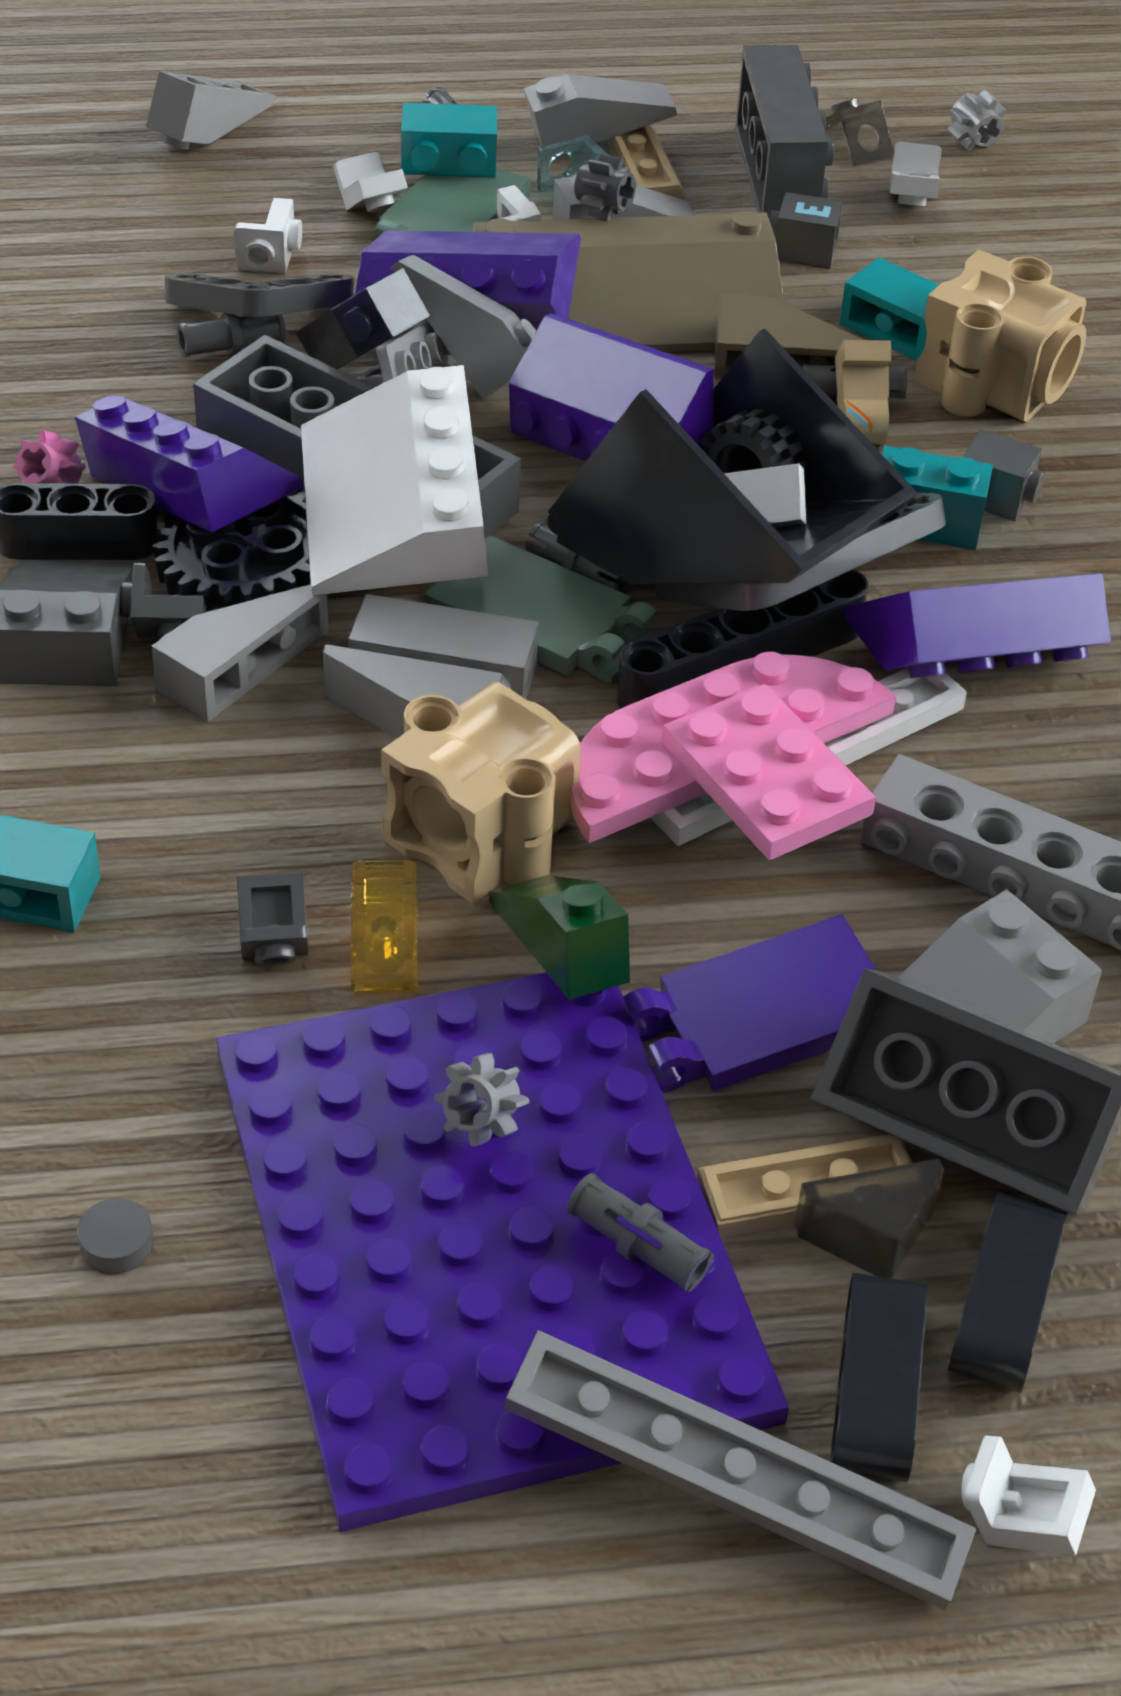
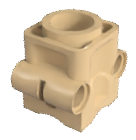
[914,249,1086,422]
[381,682,581,904]

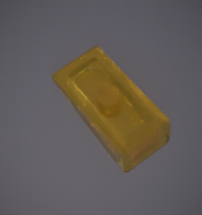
[351,860,418,991]

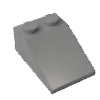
[898,889,1102,1044]

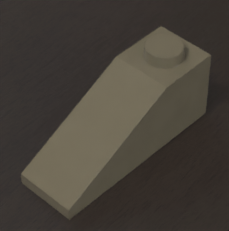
[714,294,864,376]

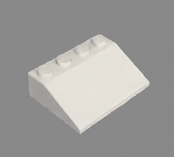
[301,365,488,595]

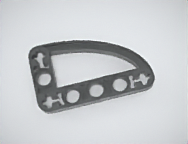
[654,493,946,611]

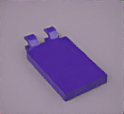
[623,914,876,1092]

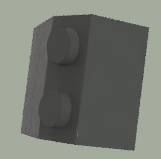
[0,560,133,686]

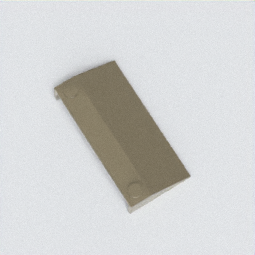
[473,210,784,353]

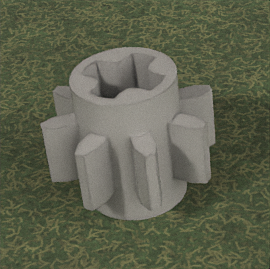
[947,89,1007,151]
[434,1053,529,1146]

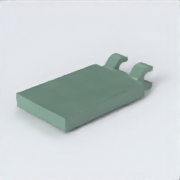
[375,168,531,235]
[424,535,656,683]

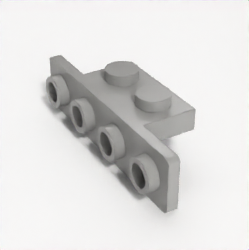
[356,319,456,388]

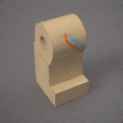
[835,340,891,445]

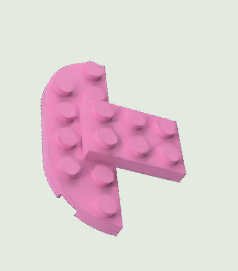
[570,652,897,861]

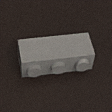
[348,594,539,700]

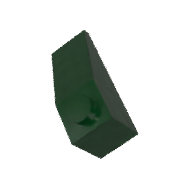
[489,875,630,1000]

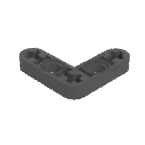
[165,273,354,317]

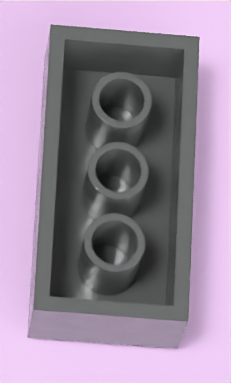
[735,45,834,220]
[811,968,1121,1215]

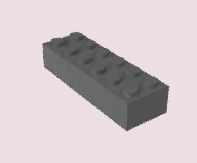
[193,335,521,538]

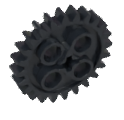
[152,491,311,612]

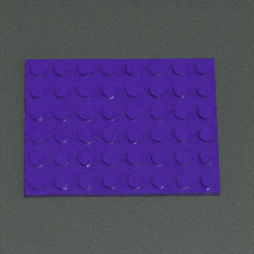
[216,972,789,1532]

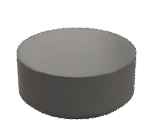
[77,1198,153,1273]

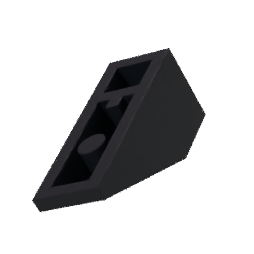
[296,268,430,370]

